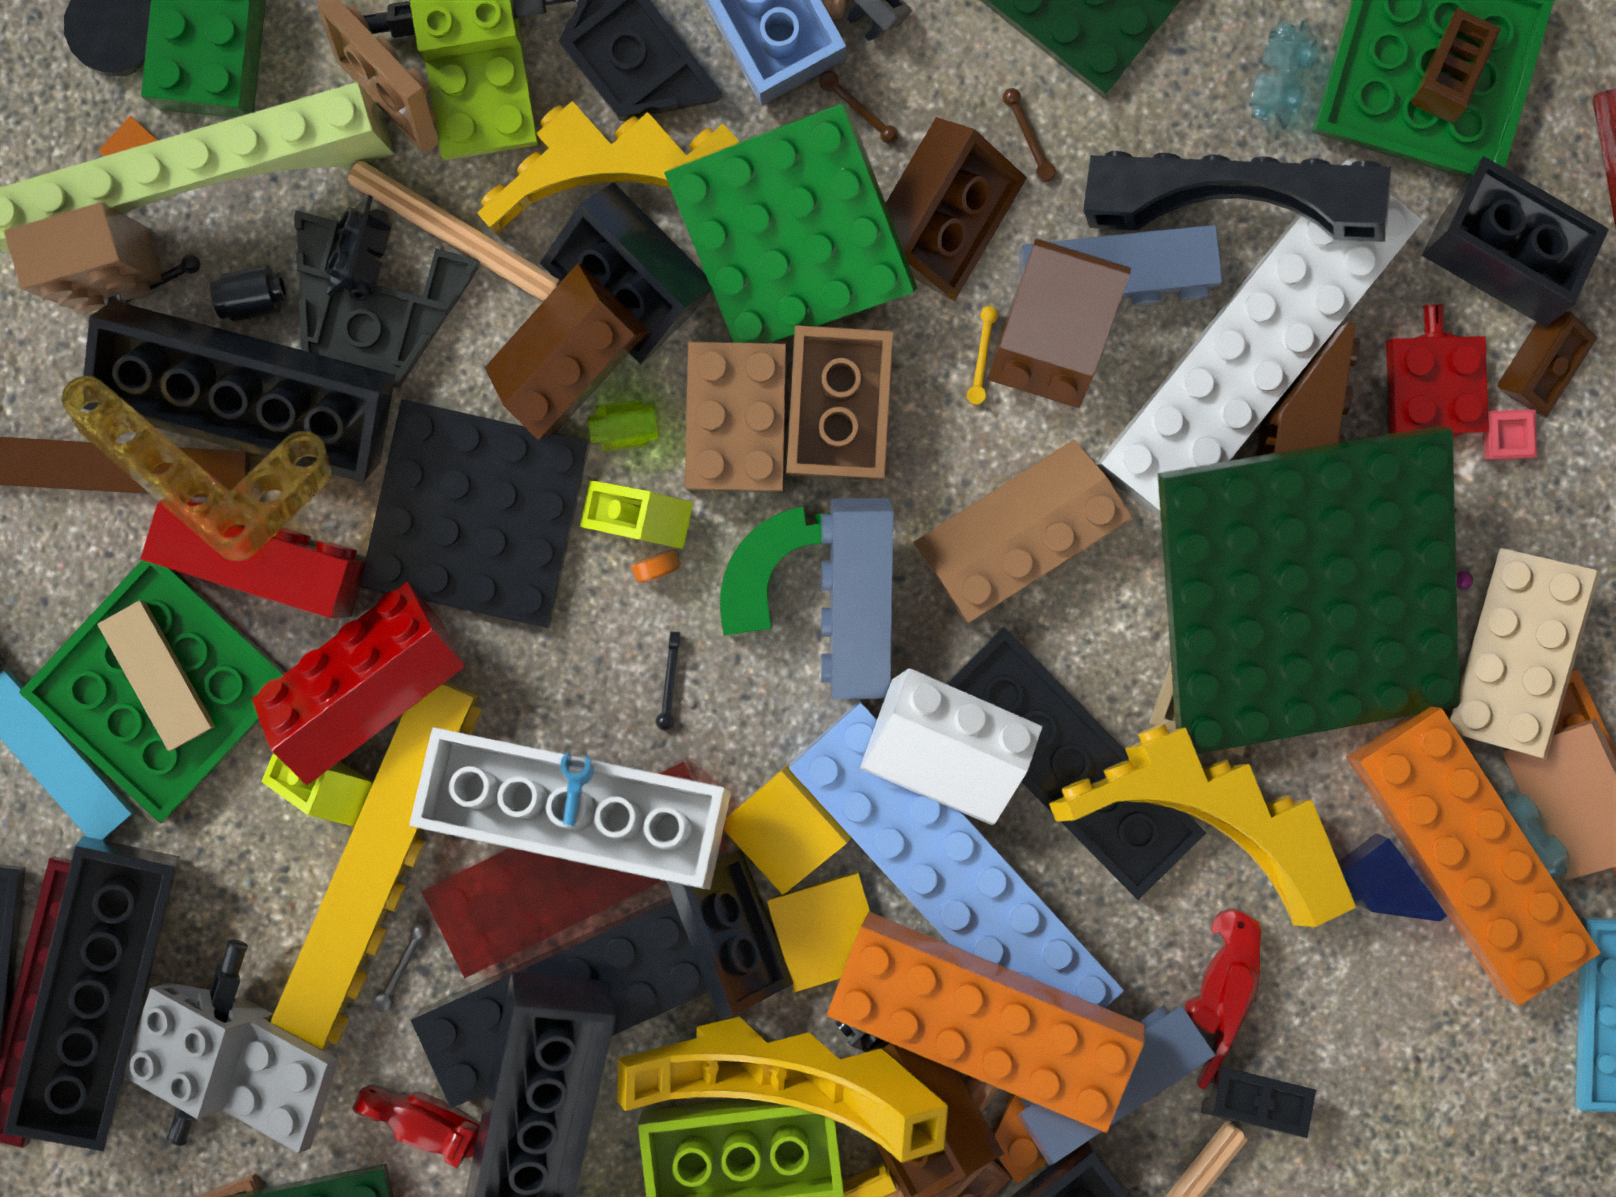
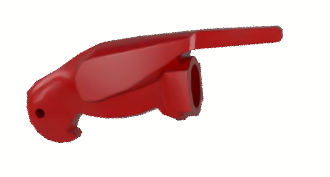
[1184,908,1261,1090]
[352,1085,480,1168]

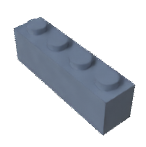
[1018,225,1222,306]
[820,498,893,699]
[1017,1005,1215,1165]

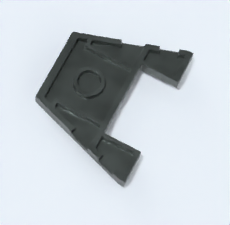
[294,210,480,389]

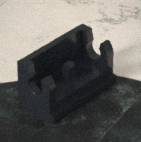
[1201,1066,1316,1138]

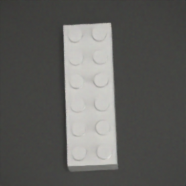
[409,727,731,890]

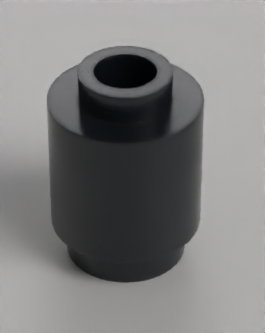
[210,265,287,322]

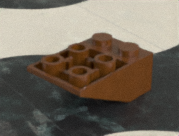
[1256,322,1360,456]

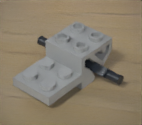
[123,939,339,1153]

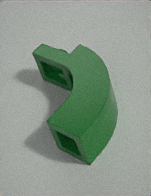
[720,507,830,636]

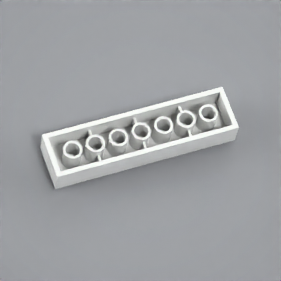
[1096,159,1423,521]

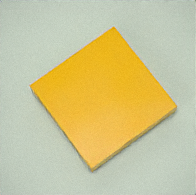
[723,765,851,895]
[767,871,870,993]

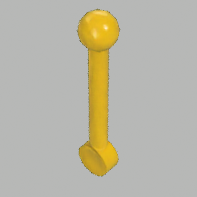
[966,305,999,405]

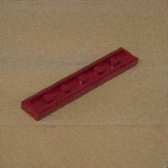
[0,856,71,1148]

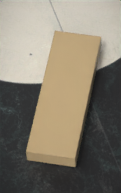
[97,600,215,752]

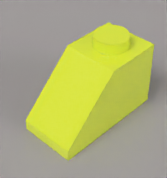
[579,480,693,549]
[261,753,373,827]

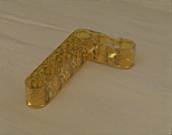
[61,376,332,561]

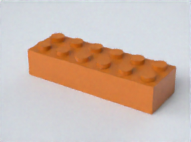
[1346,706,1601,1006]
[826,912,1145,1133]

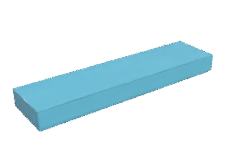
[0,670,136,841]
[1575,917,1616,1112]

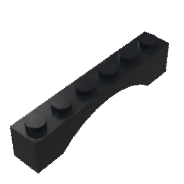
[1083,151,1391,242]

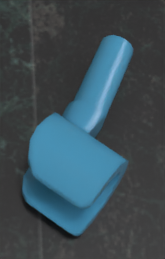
[560,752,594,826]

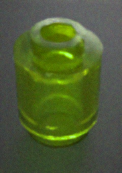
[587,399,659,453]

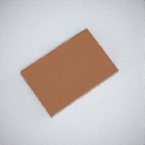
[1502,718,1616,881]

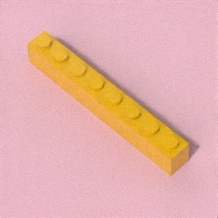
[270,681,483,1051]

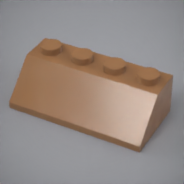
[913,439,1133,623]

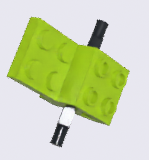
[363,0,576,161]

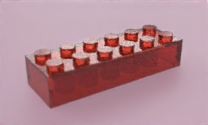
[421,757,729,979]

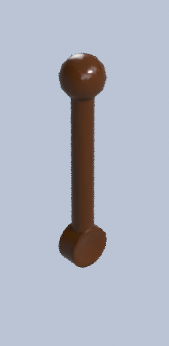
[819,70,899,144]
[1002,88,1056,182]

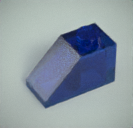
[1338,833,1447,922]

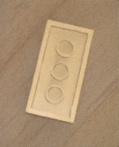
[1450,548,1600,760]

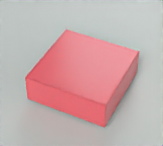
[1483,410,1537,460]

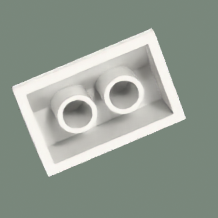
[859,668,1043,825]

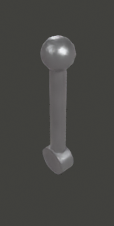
[372,922,430,1012]

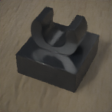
[847,0,913,41]

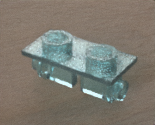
[1249,20,1318,129]

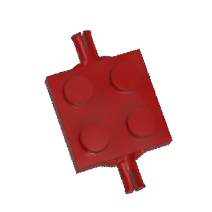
[1386,304,1489,438]

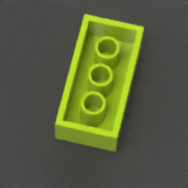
[638,1099,844,1197]

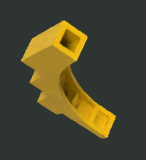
[477,101,739,235]
[1049,723,1356,927]
[617,1016,947,1163]

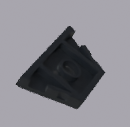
[559,0,722,121]

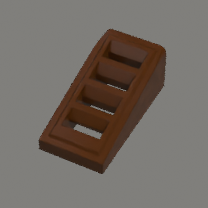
[1411,8,1501,122]

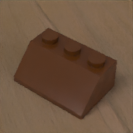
[886,117,1027,301]
[484,263,649,440]
[874,1043,1004,1197]

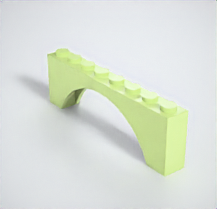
[0,82,395,254]

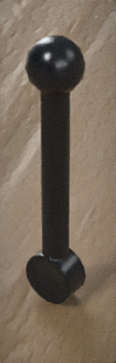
[108,255,200,304]
[656,631,680,731]

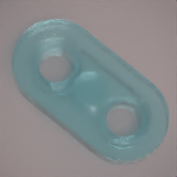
[1500,791,1569,880]

